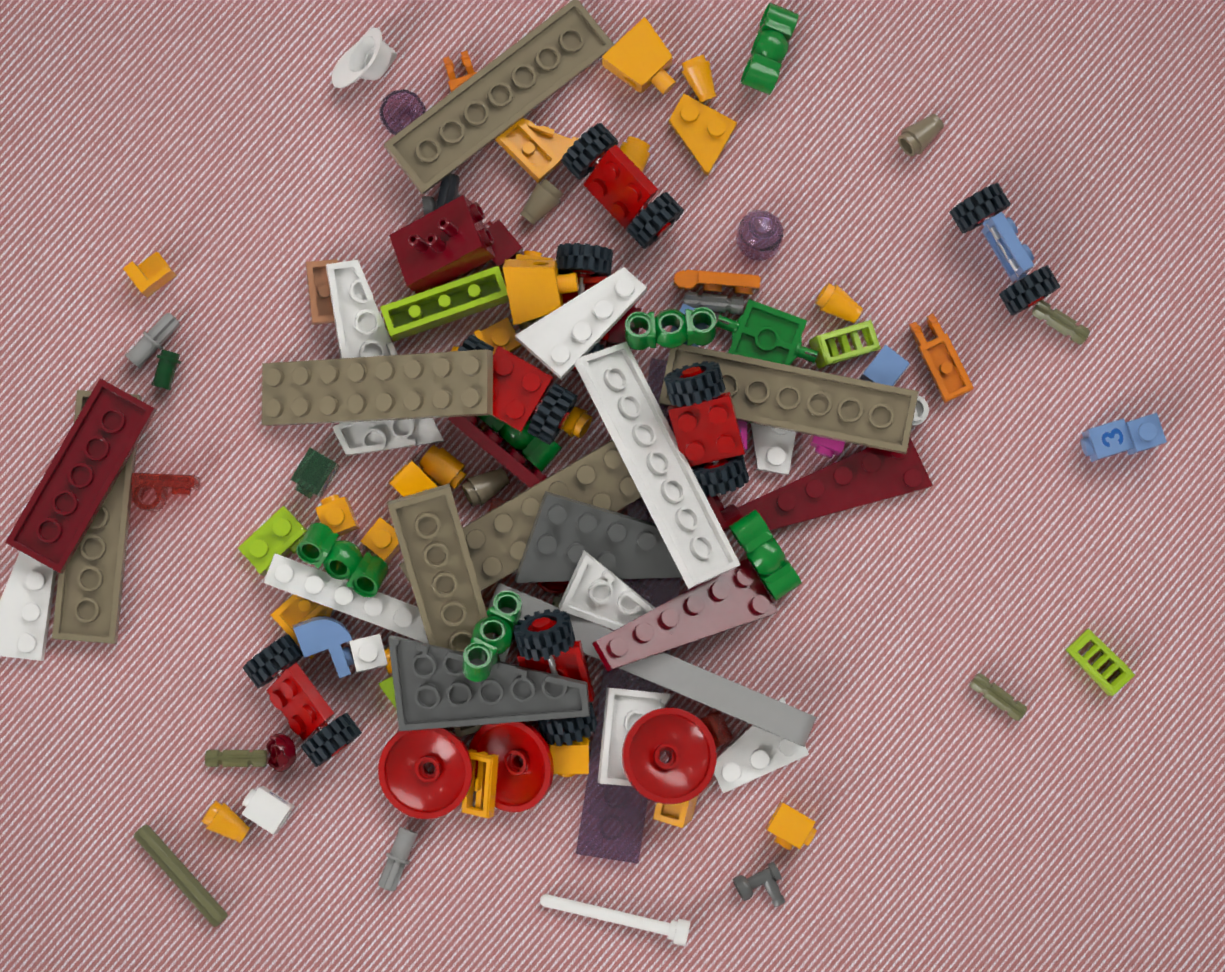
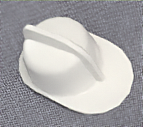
[332,27,397,89]

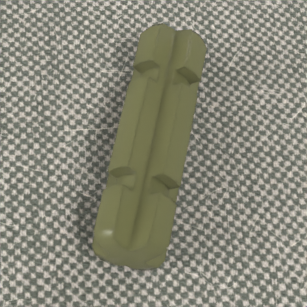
[1032,300,1090,345]
[970,673,1027,721]
[205,750,268,767]

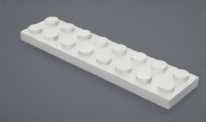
[574,342,740,589]

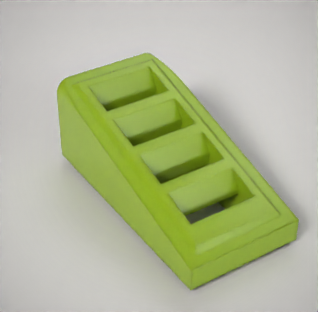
[809,320,881,369]
[1065,628,1135,696]

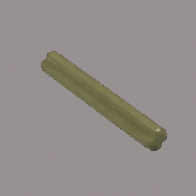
[133,824,228,927]

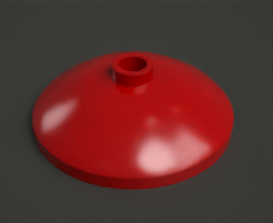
[622,708,717,805]
[469,722,554,812]
[378,728,473,819]

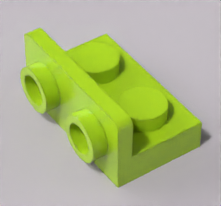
[238,506,307,576]

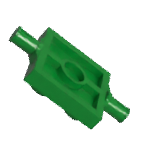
[716,299,819,366]

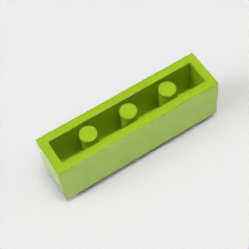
[380,266,509,342]

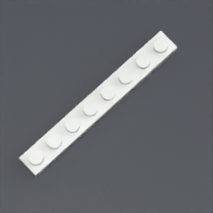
[263,553,510,662]

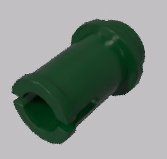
[151,349,182,390]

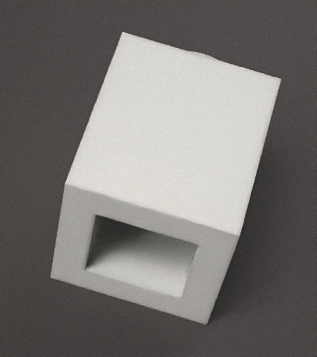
[349,634,388,673]
[242,786,295,835]

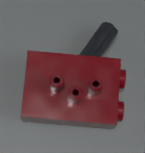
[389,173,495,294]

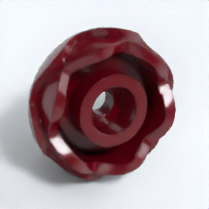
[266,733,296,772]

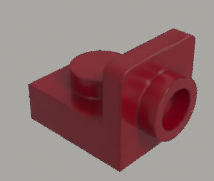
[706,494,743,531]

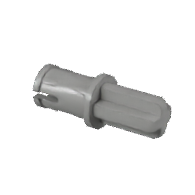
[125,313,180,369]
[378,827,418,891]

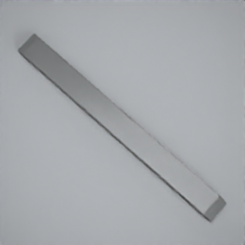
[486,583,817,747]

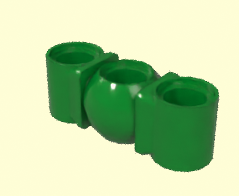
[741,2,799,95]
[625,307,716,350]
[477,415,562,472]
[729,509,802,601]
[296,523,389,597]
[462,590,522,682]

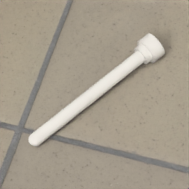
[540,894,691,946]

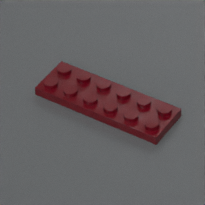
[5,378,157,574]

